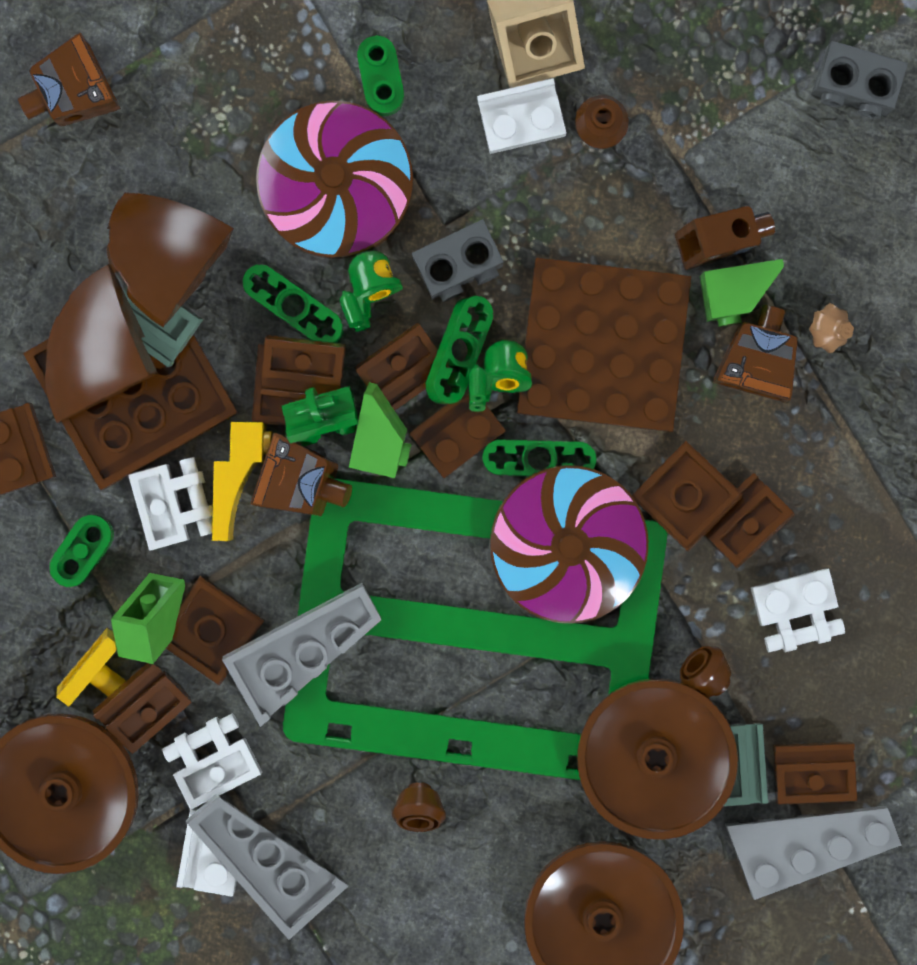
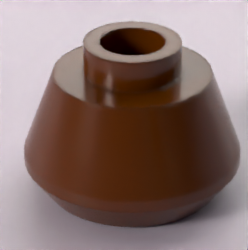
[575,95,629,149]
[680,646,731,697]
[392,783,446,832]

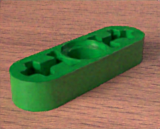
[243,264,343,343]
[426,296,493,404]
[482,440,597,476]

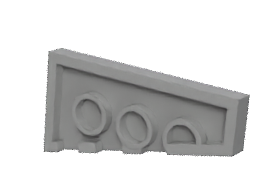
[222,583,381,727]
[186,794,348,940]
[725,806,901,900]

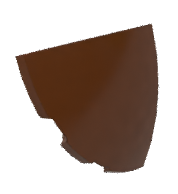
[107,192,234,327]
[45,264,158,423]

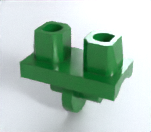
[282,386,359,446]

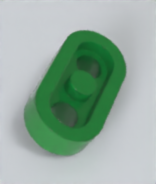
[357,36,404,116]
[49,515,114,587]

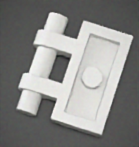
[128,457,213,551]
[750,569,845,652]
[162,713,262,810]

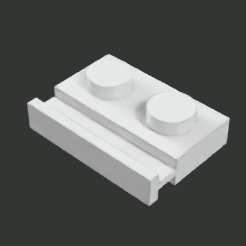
[477,78,566,154]
[176,807,237,897]

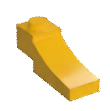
[212,422,273,541]

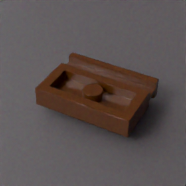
[354,323,450,410]
[260,335,346,399]
[409,388,506,478]
[0,403,56,495]
[705,473,794,569]
[93,662,192,754]
[773,742,857,804]

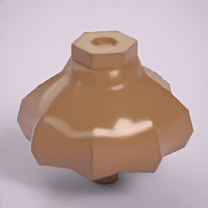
[809,303,854,353]

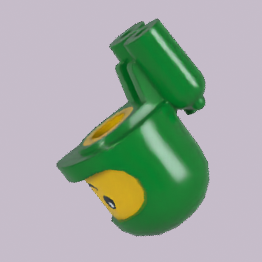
[340,250,403,332]
[468,340,532,412]

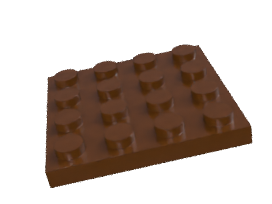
[517,258,691,432]
[23,334,239,490]

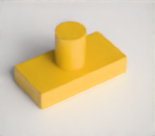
[56,627,125,707]

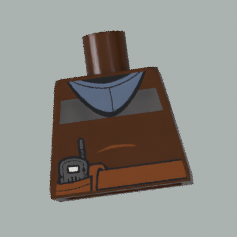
[18,33,121,126]
[674,206,775,271]
[712,305,797,403]
[251,433,352,516]

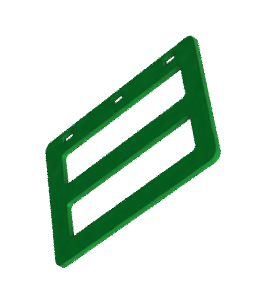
[283,479,667,780]

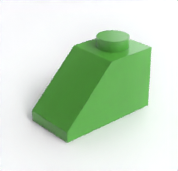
[699,259,784,327]
[349,382,412,478]
[111,573,185,664]

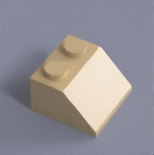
[487,0,585,88]

